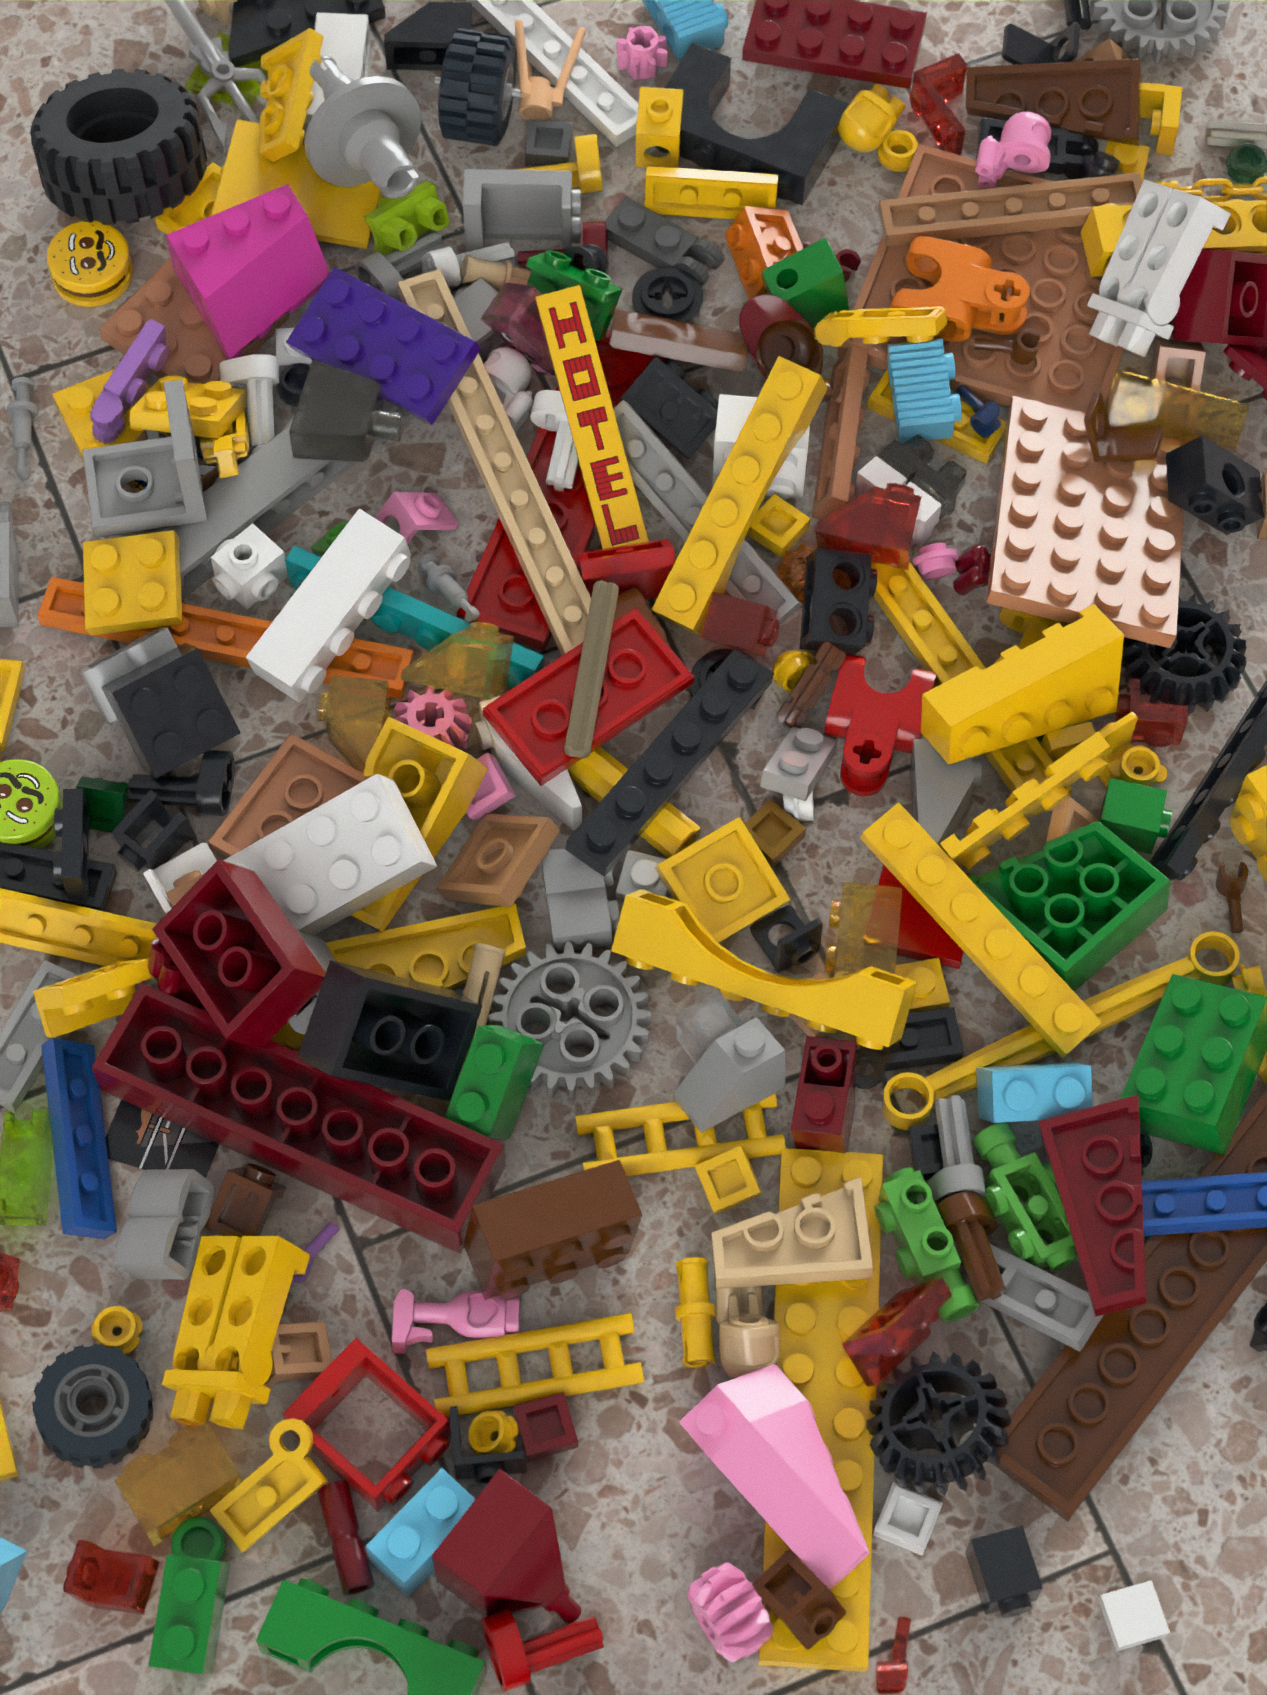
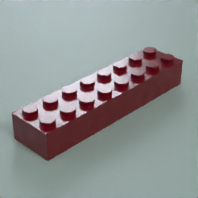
[92,982,506,1254]

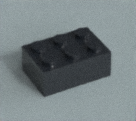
[297,960,483,1101]

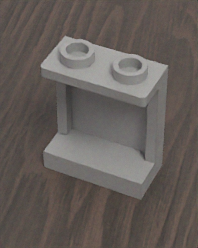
[463,169,581,252]

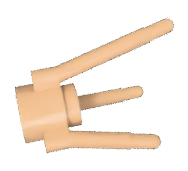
[515,19,586,121]

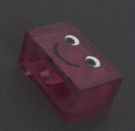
[480,282,556,376]

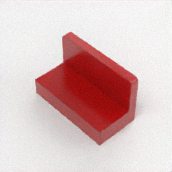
[577,539,675,600]

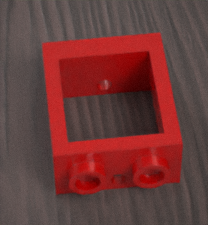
[282,1338,451,1512]

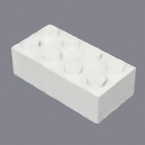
[207,774,438,935]

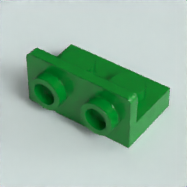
[520,250,623,341]

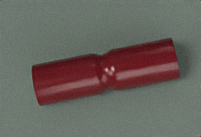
[317,1481,374,1595]

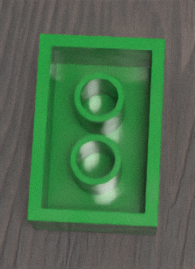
[1120,974,1267,1155]

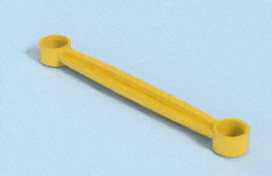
[882,931,1240,1130]

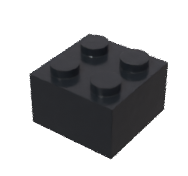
[101,643,241,778]

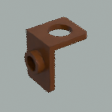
[1084,392,1164,462]

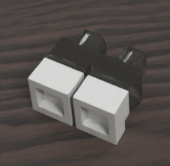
[854,435,967,547]

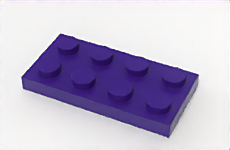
[286,267,481,425]

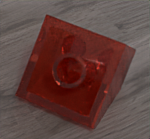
[815,483,922,570]

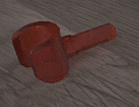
[876,1617,911,1694]

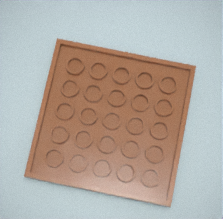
[837,144,1124,413]

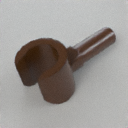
[974,329,1040,365]
[1215,862,1249,933]

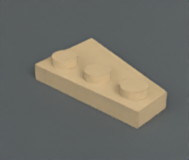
[711,1177,873,1289]

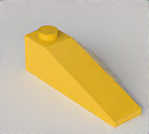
[350,716,489,932]

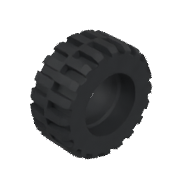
[30,69,207,225]

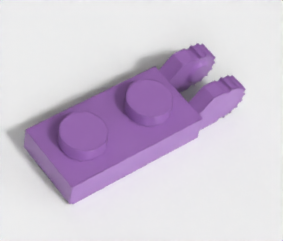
[90,320,169,444]

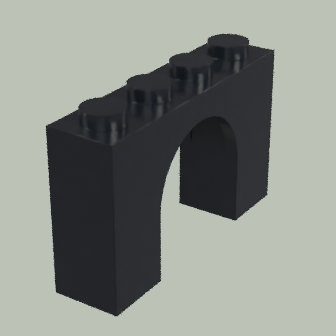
[654,43,849,206]

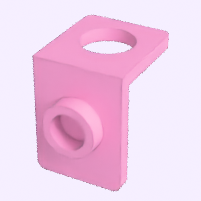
[375,492,459,545]

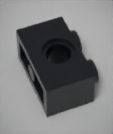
[1165,435,1264,535]

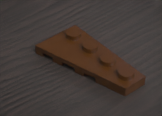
[965,59,1141,146]

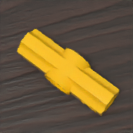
[567,747,701,858]

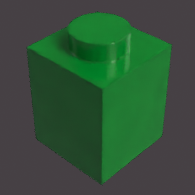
[1099,778,1172,854]

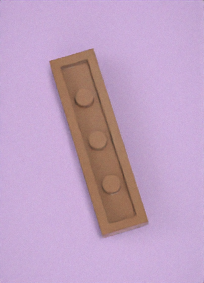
[812,344,870,522]

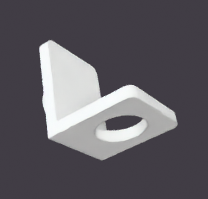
[143,843,217,914]

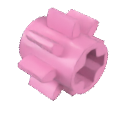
[616,26,668,80]

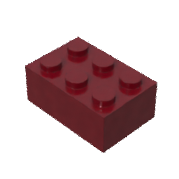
[152,859,326,1048]

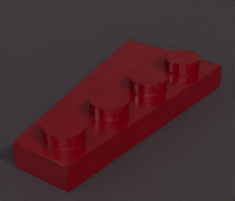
[1038,1095,1147,1317]

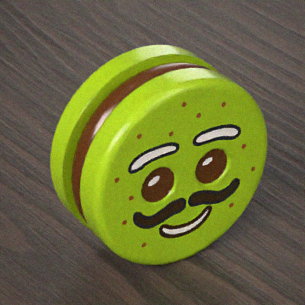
[0,759,63,849]

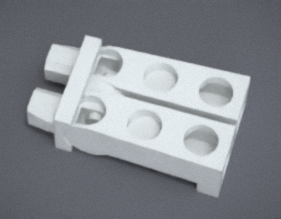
[1087,180,1231,357]

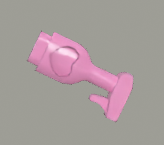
[392,1289,520,1354]

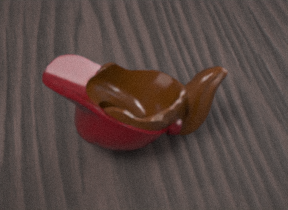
[739,294,834,403]

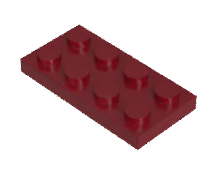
[742,0,927,89]

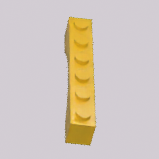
[651,356,828,638]
[611,889,917,1050]

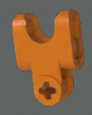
[889,236,1030,342]

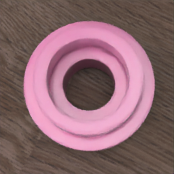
[912,543,959,580]

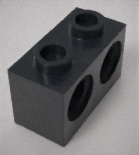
[799,548,877,655]

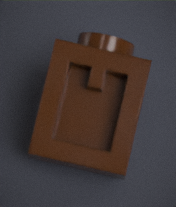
[204,1163,286,1238]
[753,1549,846,1650]

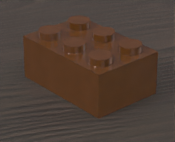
[464,1159,642,1300]

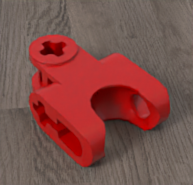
[824,653,936,796]

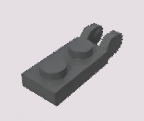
[605,197,725,287]

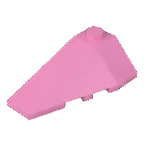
[679,1364,870,1591]

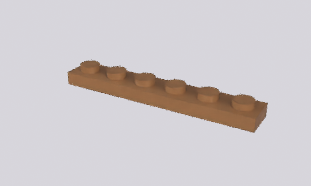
[878,173,1142,247]

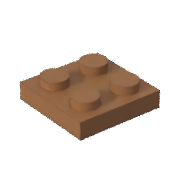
[436,813,560,907]

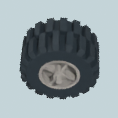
[434,28,521,146]

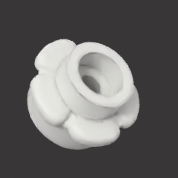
[783,790,814,823]

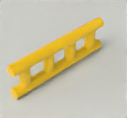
[575,1093,786,1177]
[426,1313,644,1418]

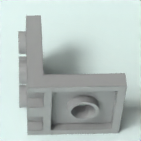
[83,379,207,538]

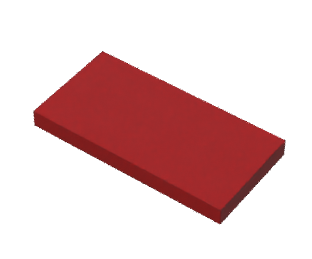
[483,607,694,786]

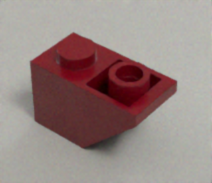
[790,1036,857,1154]

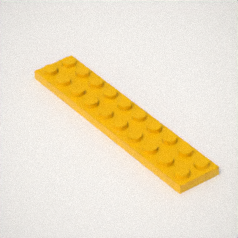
[758,1148,883,1672]

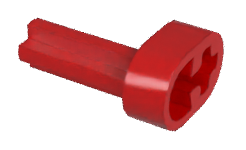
[481,1609,604,1692]

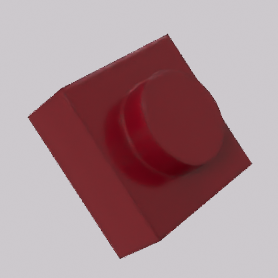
[513,1392,579,1462]

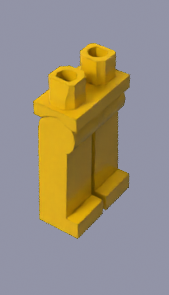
[162,1236,310,1429]

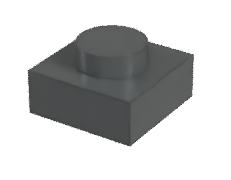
[525,119,572,166]

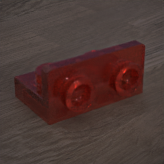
[842,1278,953,1387]

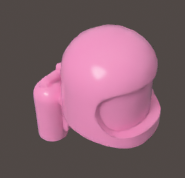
[975,112,1051,189]

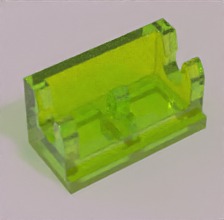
[0,1109,53,1226]

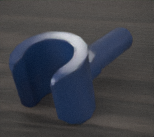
[956,384,1001,438]

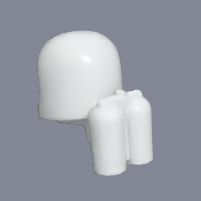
[484,347,533,434]

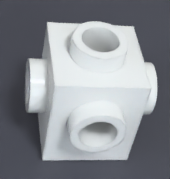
[211,524,288,610]

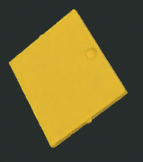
[211,119,382,249]

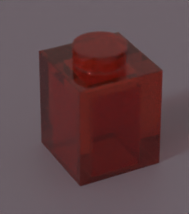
[701,592,780,657]

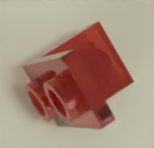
[909,53,967,155]

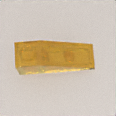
[1105,369,1250,450]

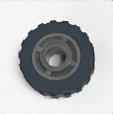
[33,1344,154,1469]

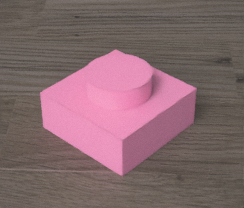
[466,753,516,822]

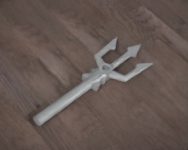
[165,0,268,152]

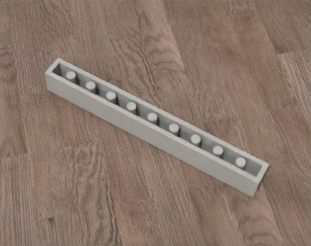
[146,278,519,600]

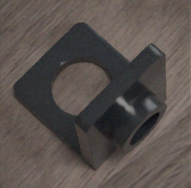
[1002,22,1080,65]
[750,905,823,973]
[449,1406,527,1484]

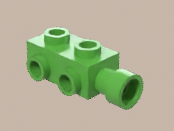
[972,1122,1078,1272]
[874,1167,981,1323]

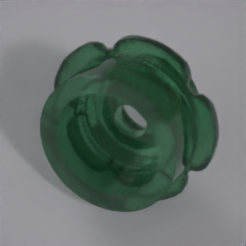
[1225,143,1267,184]

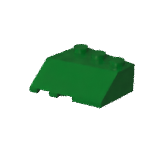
[968,821,1170,992]

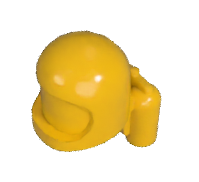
[838,83,906,153]

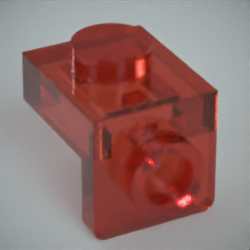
[1115,678,1188,747]
[63,1540,160,1615]

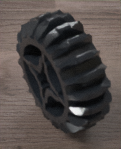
[1121,593,1247,716]
[866,1351,1011,1496]

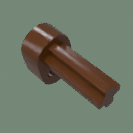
[937,1191,1006,1302]

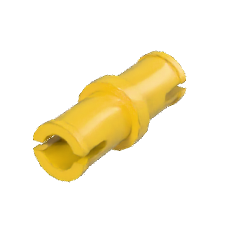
[675,1257,716,1368]

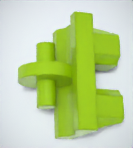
[364,180,450,256]

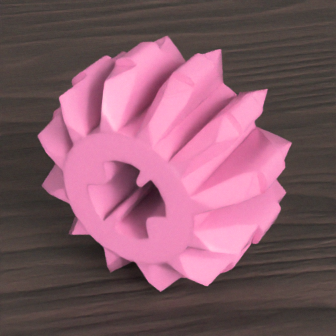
[393,684,472,750]
[687,1562,772,1662]

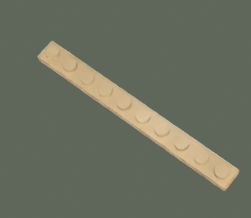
[398,269,591,655]

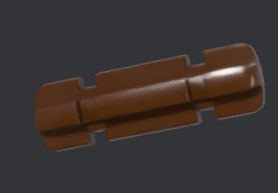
[776,641,846,728]

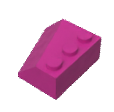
[166,184,330,360]

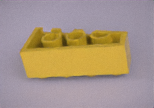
[921,604,1124,765]

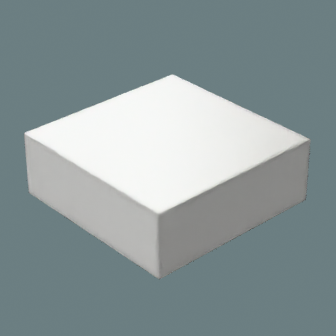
[873,1482,943,1556]
[1098,1580,1170,1652]

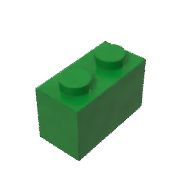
[444,1025,545,1140]
[148,1554,230,1674]

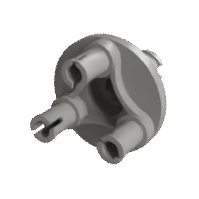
[303,56,421,199]

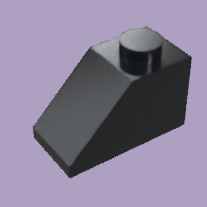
[384,2,473,71]

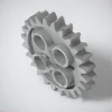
[1090,0,1230,63]
[489,941,651,1099]

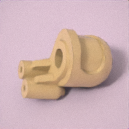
[716,1286,779,1379]

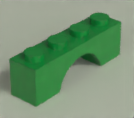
[256,1578,487,1695]

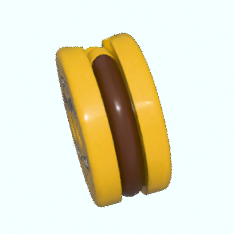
[47,221,133,307]

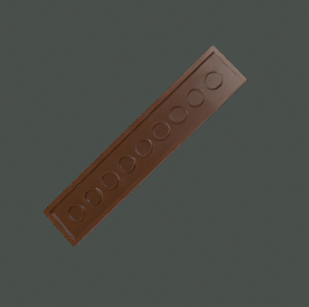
[993,1089,1267,1522]

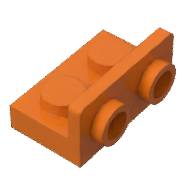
[725,206,803,299]

